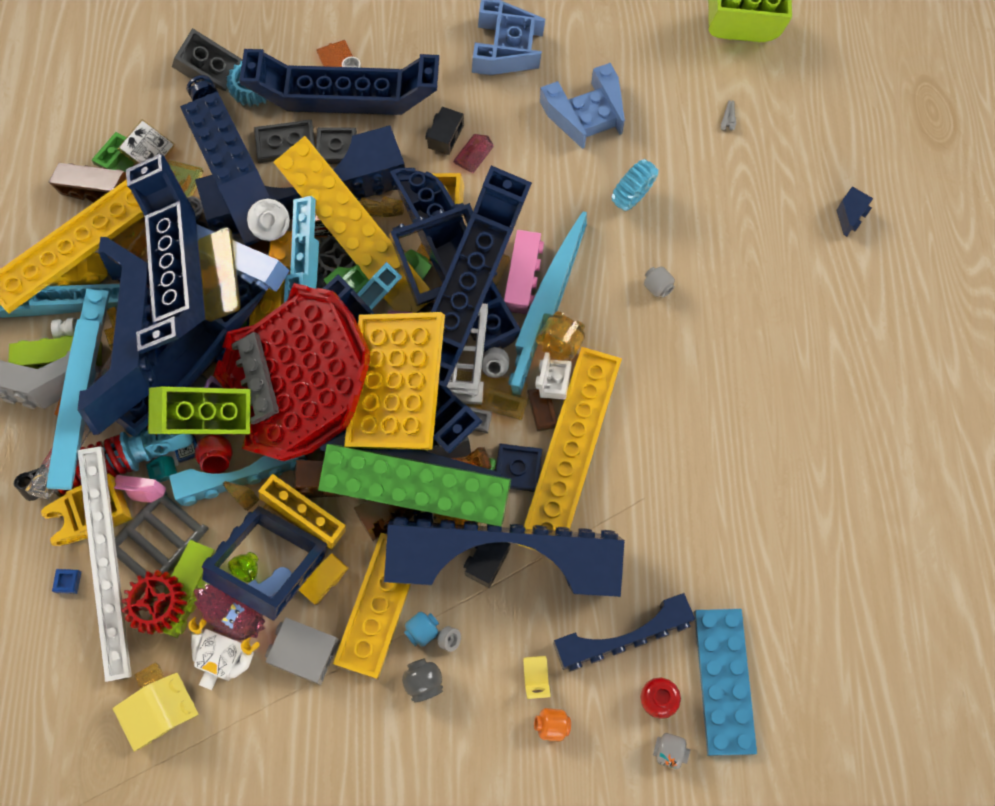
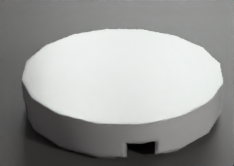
[247,199,290,241]

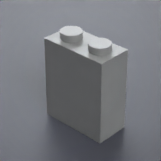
[265,617,340,685]

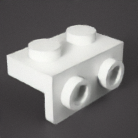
[536,352,572,399]

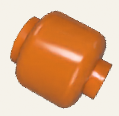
[534,708,571,742]

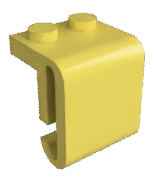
[112,673,199,752]

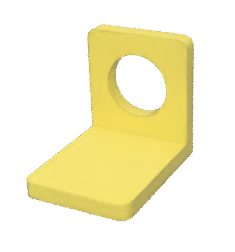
[523,656,551,699]

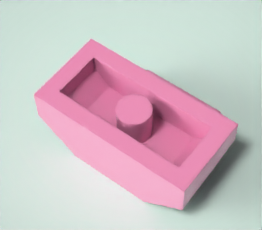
[114,475,166,503]

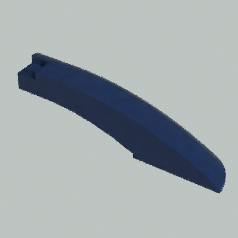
[390,168,521,354]
[116,275,266,436]

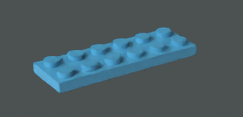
[694,609,757,756]

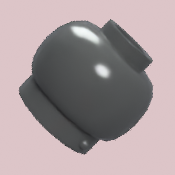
[402,658,443,703]

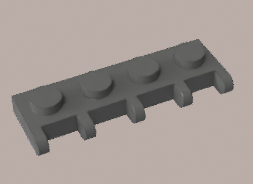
[232,332,279,424]

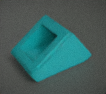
[146,456,177,483]

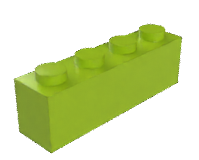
[8,336,102,369]
[148,540,216,638]

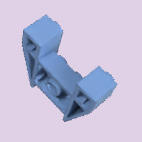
[472,0,545,75]
[540,63,625,149]

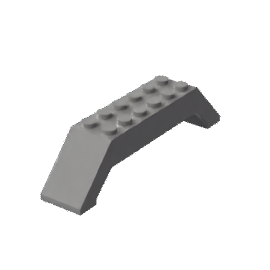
[0,351,103,409]

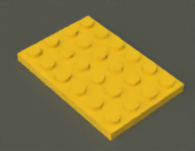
[344,312,445,450]

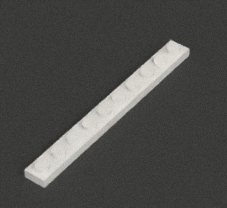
[77,446,132,682]

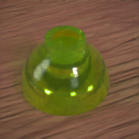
[228,552,259,583]

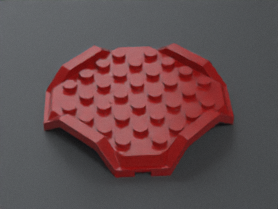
[213,283,370,461]

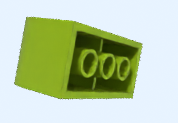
[708,0,792,42]
[148,387,250,434]

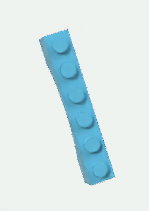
[357,262,402,310]
[169,455,307,506]

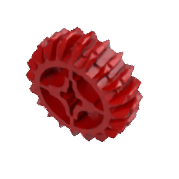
[121,570,188,635]

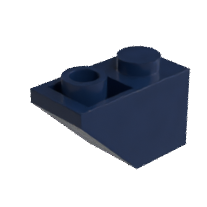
[836,186,873,237]

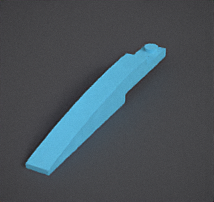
[284,196,319,303]
[509,211,587,396]
[0,284,120,318]
[46,289,110,490]

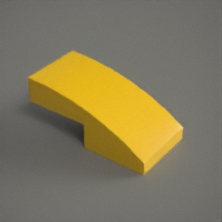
[299,553,349,605]

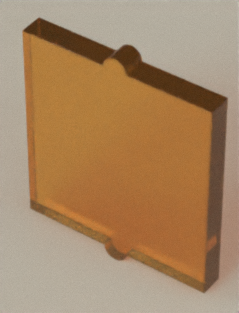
[316,40,353,67]

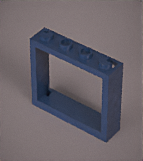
[389,203,497,306]
[202,505,327,621]

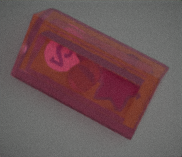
[453,134,494,173]

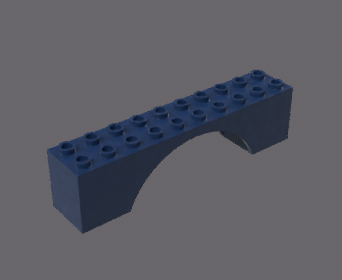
[195,125,405,235]
[384,516,625,597]

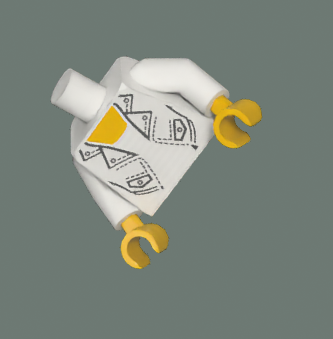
[188,617,260,690]

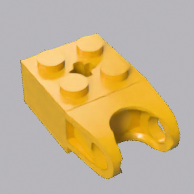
[41,473,132,546]

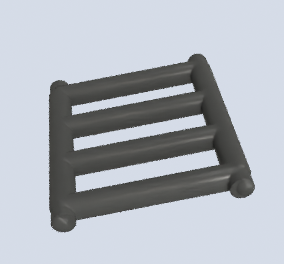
[115,490,209,586]

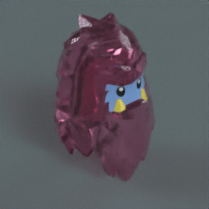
[194,585,265,640]

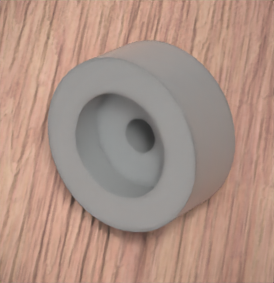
[436,626,461,652]

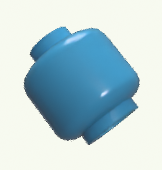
[404,612,439,647]

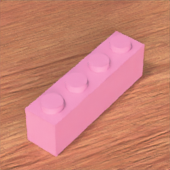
[504,230,544,314]

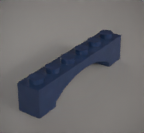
[553,593,695,672]

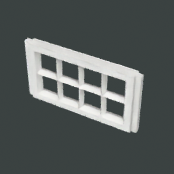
[447,304,488,395]

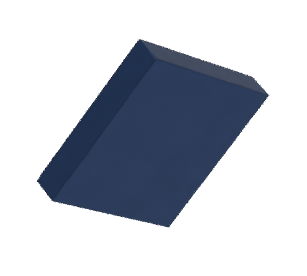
[496,443,543,492]

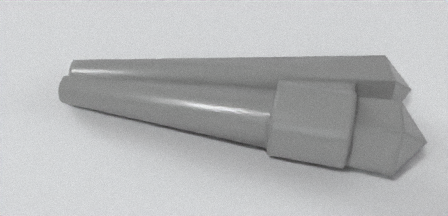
[721,100,736,130]

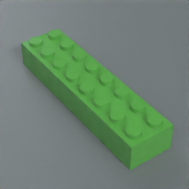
[318,444,511,527]

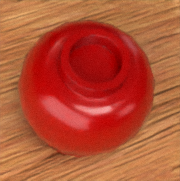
[195,434,233,474]
[640,677,681,719]

